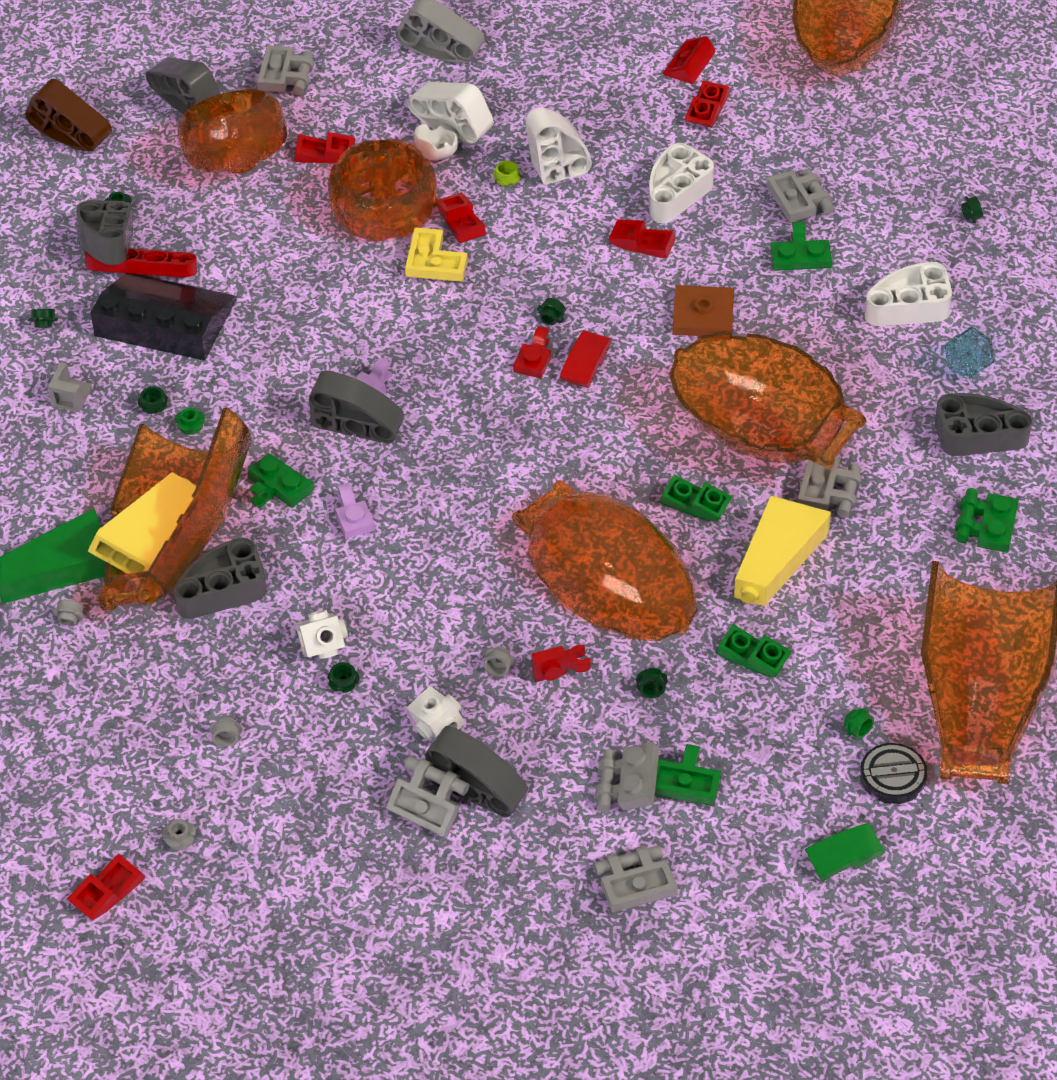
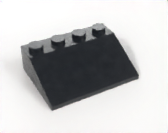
[90,273,237,361]

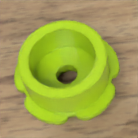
[493,161,520,186]

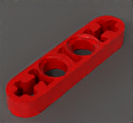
[85,248,197,277]

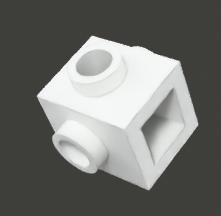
[295,610,348,659]
[406,686,465,740]

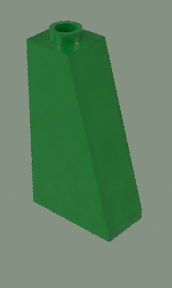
[0,509,114,604]

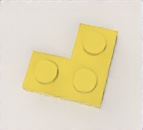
[405,227,468,282]

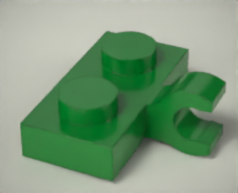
[770,221,832,271]
[247,453,314,508]
[655,744,721,806]

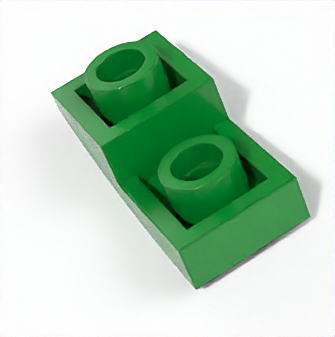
[659,474,732,521]
[715,624,792,677]
[805,823,886,882]

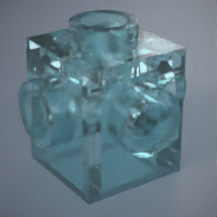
[944,326,996,379]

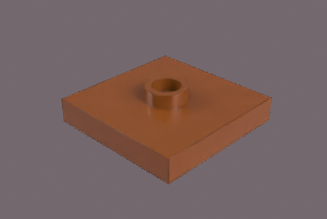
[672,285,734,338]

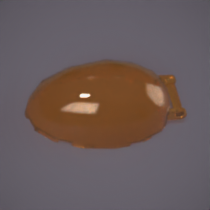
[792,0,904,77]
[669,331,867,469]
[512,480,697,642]

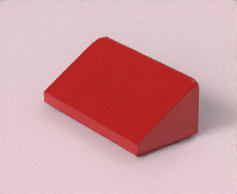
[663,36,716,84]

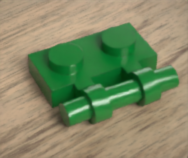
[955,488,1019,553]

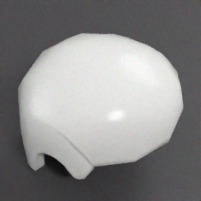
[414,123,458,161]

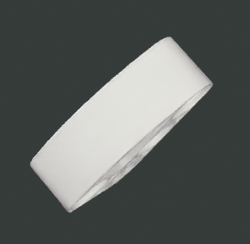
[407,82,494,144]
[526,108,592,185]
[649,143,714,223]
[865,262,952,326]

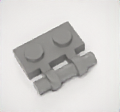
[257,45,314,95]
[767,169,835,223]
[797,453,862,518]
[595,742,659,812]
[385,756,469,837]
[593,845,678,913]

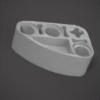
[395,0,485,63]

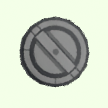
[860,743,927,804]

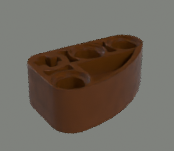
[25,78,112,151]

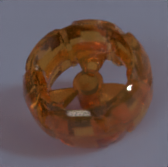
[177,89,287,174]
[327,139,437,241]

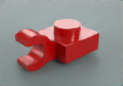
[513,326,551,379]
[531,645,591,682]

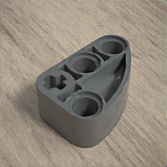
[145,57,224,122]
[76,200,133,265]
[309,370,405,444]
[935,393,1032,456]
[173,537,267,619]
[425,726,528,817]

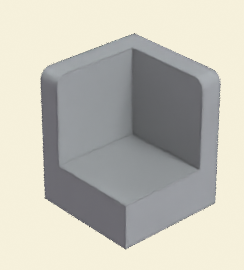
[48,362,92,412]

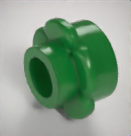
[175,408,205,435]
[844,708,874,739]

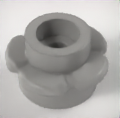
[52,599,84,626]
[484,646,515,677]
[209,717,242,746]
[162,819,196,851]

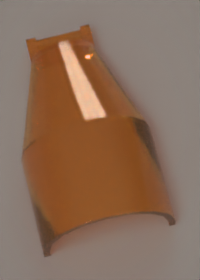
[98,407,252,611]
[921,561,1057,785]

